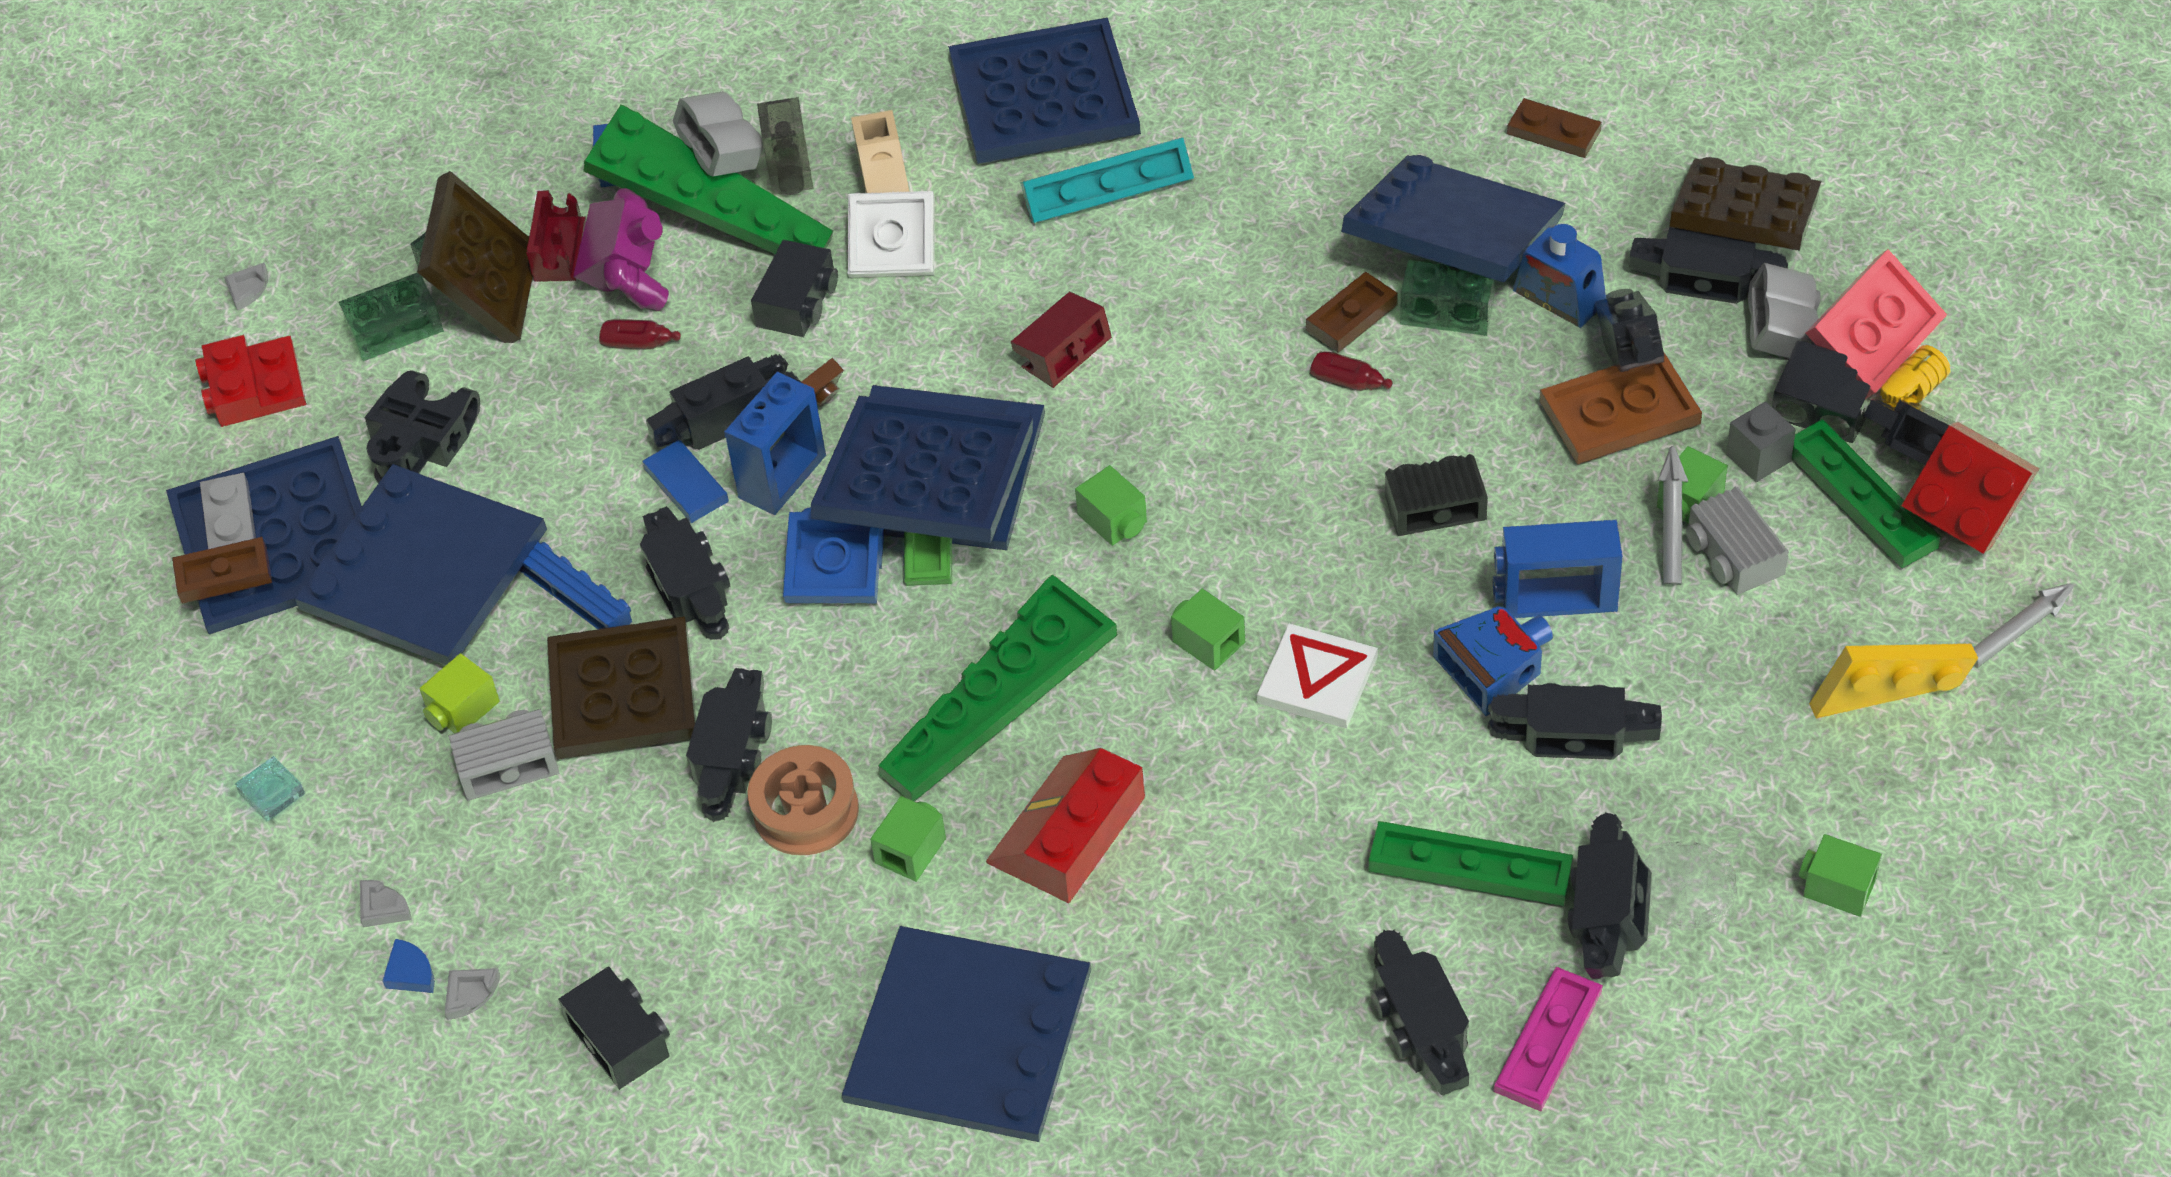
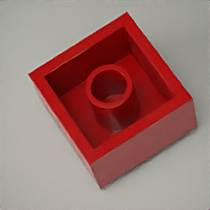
[1901,422,2040,554]

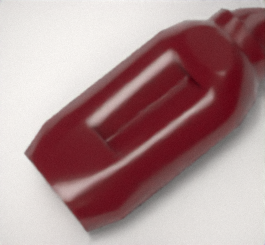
[599,319,681,350]
[1310,351,1393,391]

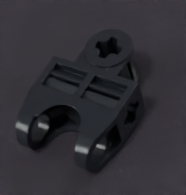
[364,370,480,483]

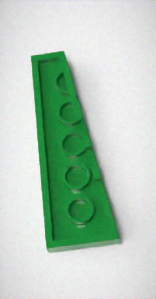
[583,105,833,254]
[878,574,1118,801]

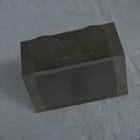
[757,97,814,195]

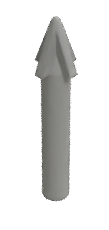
[1657,446,1688,584]
[1973,583,2073,668]

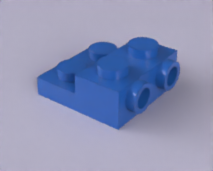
[783,507,884,604]

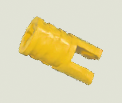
[1880,345,1950,407]

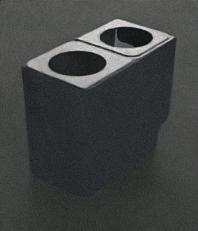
[1772,341,1871,443]

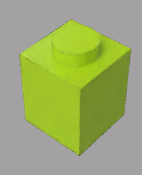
[419,653,500,734]

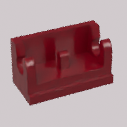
[526,190,586,282]
[1010,291,1112,388]

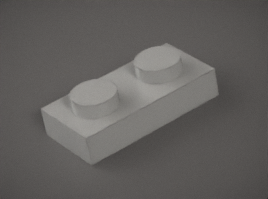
[200,473,256,549]

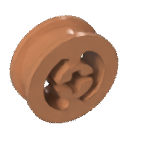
[748,745,859,855]

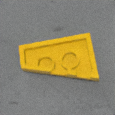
[1809,644,1978,719]

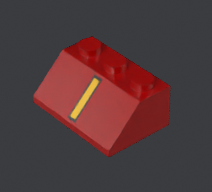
[986,748,1145,903]

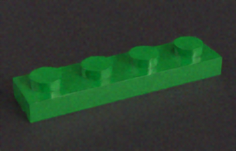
[1792,419,1941,569]
[1369,821,1573,906]

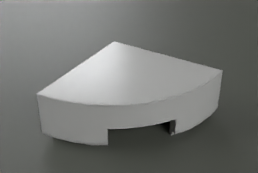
[224,263,268,311]
[360,880,412,927]
[445,968,500,1020]

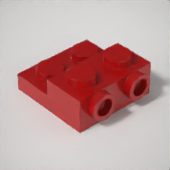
[195,335,307,427]

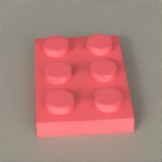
[1806,249,1947,399]

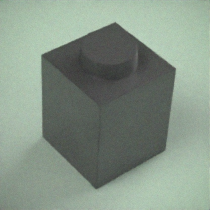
[1726,401,1796,482]

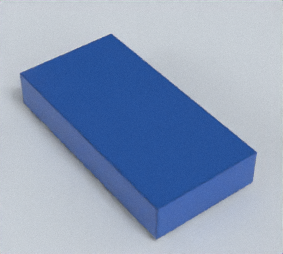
[642,440,729,523]

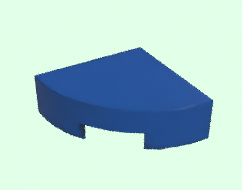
[382,939,435,993]

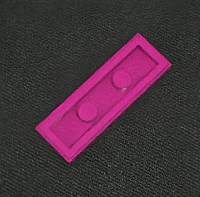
[1494,967,1603,1112]

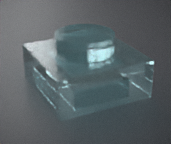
[235,756,305,822]

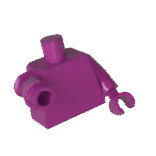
[573,188,669,311]

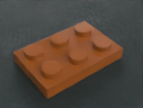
[1539,353,1702,465]

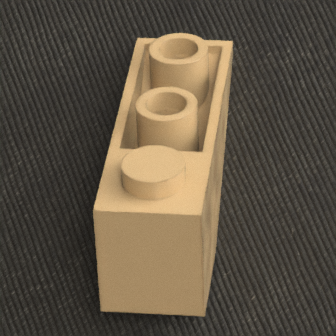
[851,110,910,193]

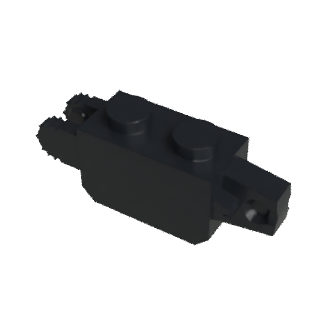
[1629,227,1788,304]
[1595,289,1664,373]
[646,354,801,450]
[1863,399,1998,465]
[640,506,731,641]
[686,668,772,823]
[1487,683,1662,760]
[1568,812,1652,979]
[1370,929,1469,1095]

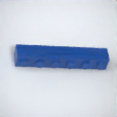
[519,542,632,629]

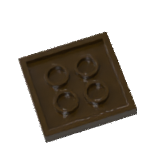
[1669,157,1821,251]
[417,171,533,343]
[547,616,696,760]

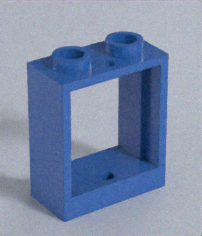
[724,372,826,515]
[1492,520,1623,618]

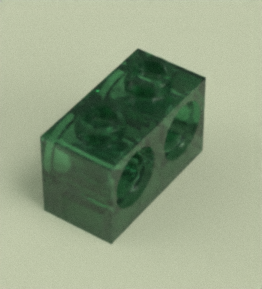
[1400,260,1495,336]
[339,273,444,361]

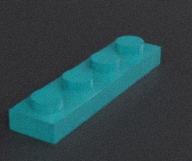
[1020,137,1194,223]

